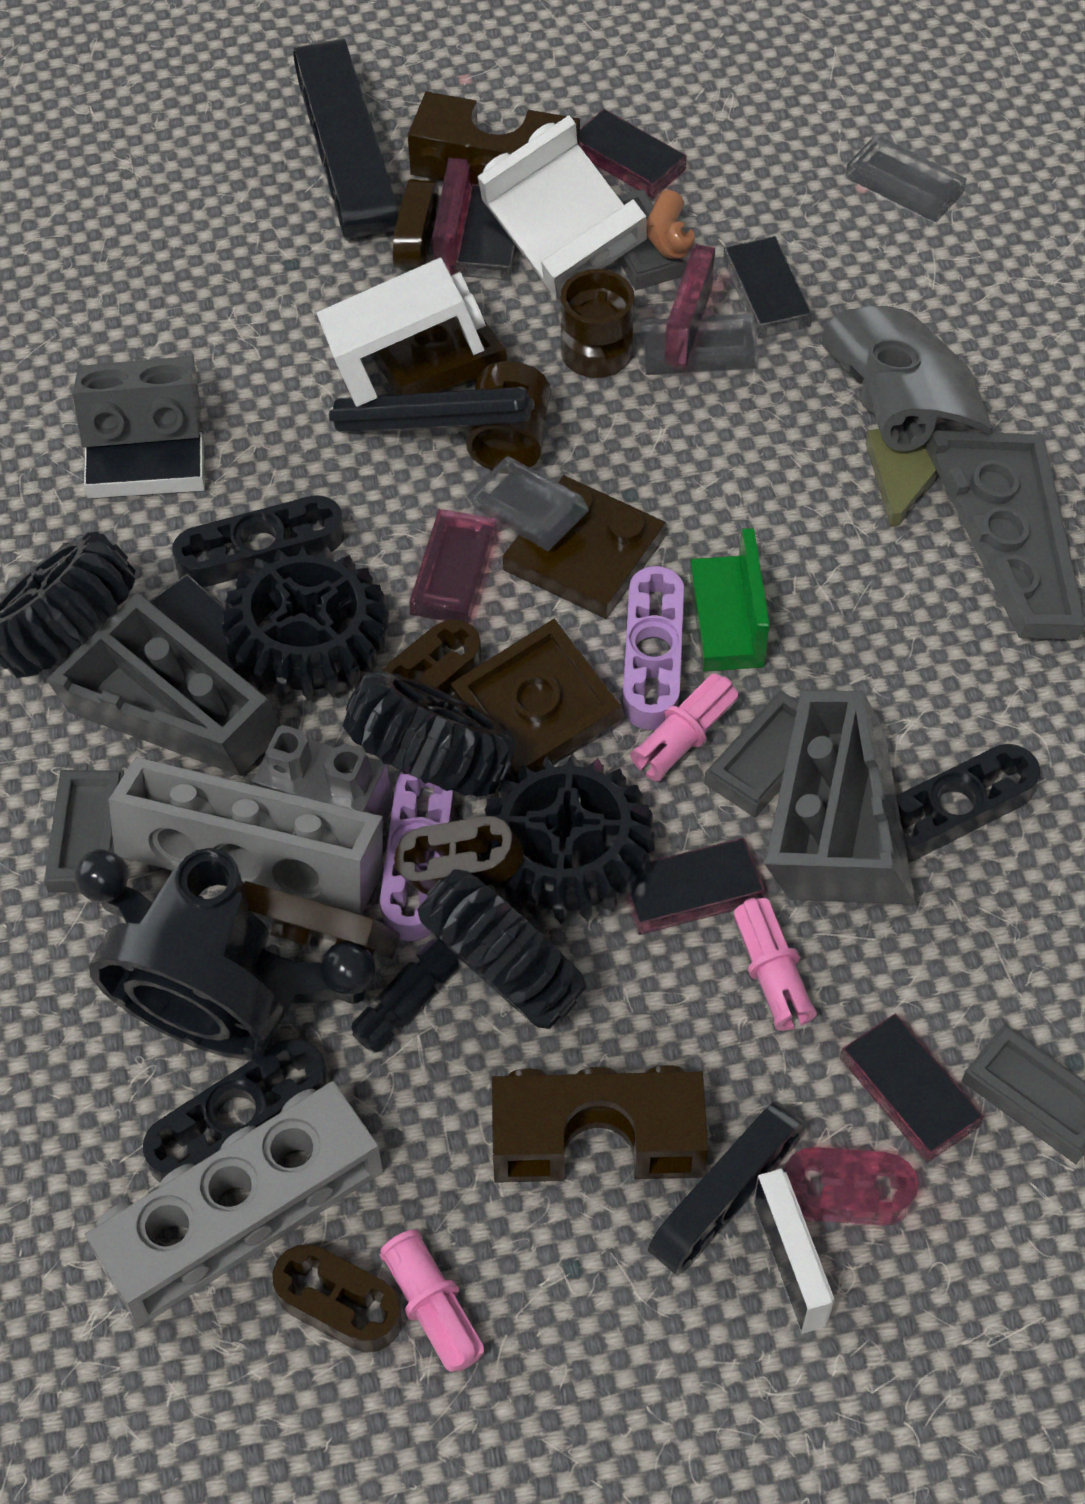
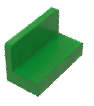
[689,528,769,672]

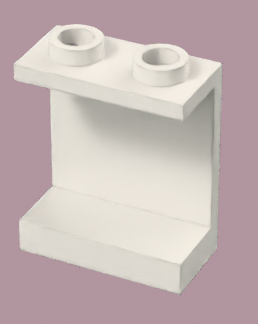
[478,115,647,300]
[316,257,486,407]

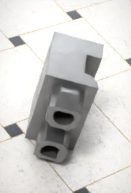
[252,725,393,827]

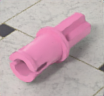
[630,673,738,782]
[734,898,817,1031]
[379,1229,484,1372]

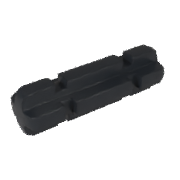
[351,938,459,1053]

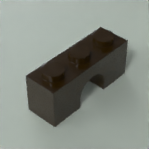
[407,91,580,186]
[492,1065,708,1183]

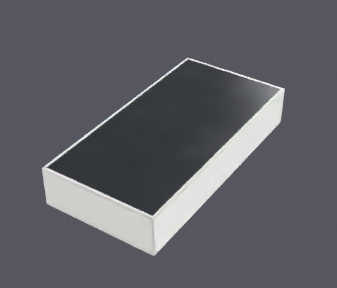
[84,432,205,498]
[753,1168,835,1334]

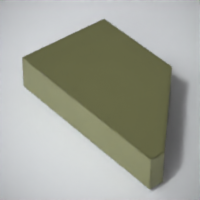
[865,429,937,527]

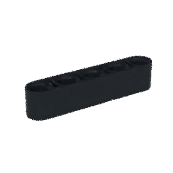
[293,38,398,241]

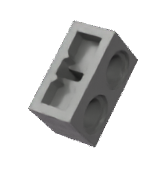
[73,356,201,448]

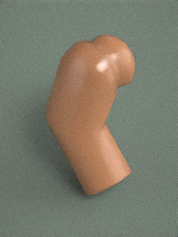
[646,190,695,259]

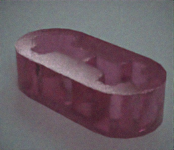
[784,1147,919,1226]

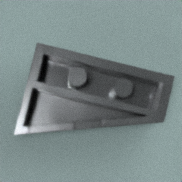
[46,592,281,776]
[765,690,916,905]

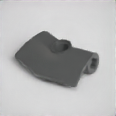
[822,306,992,451]

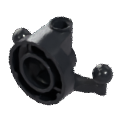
[75,848,376,1060]

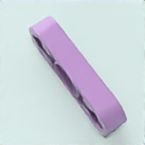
[623,566,684,730]
[380,772,454,941]

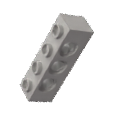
[109,757,383,915]
[85,1081,383,1328]

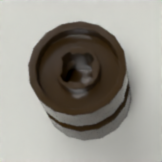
[561,269,634,378]
[466,361,550,473]

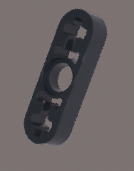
[172,495,344,587]
[896,744,1040,863]
[143,1039,326,1182]
[648,1101,806,1276]

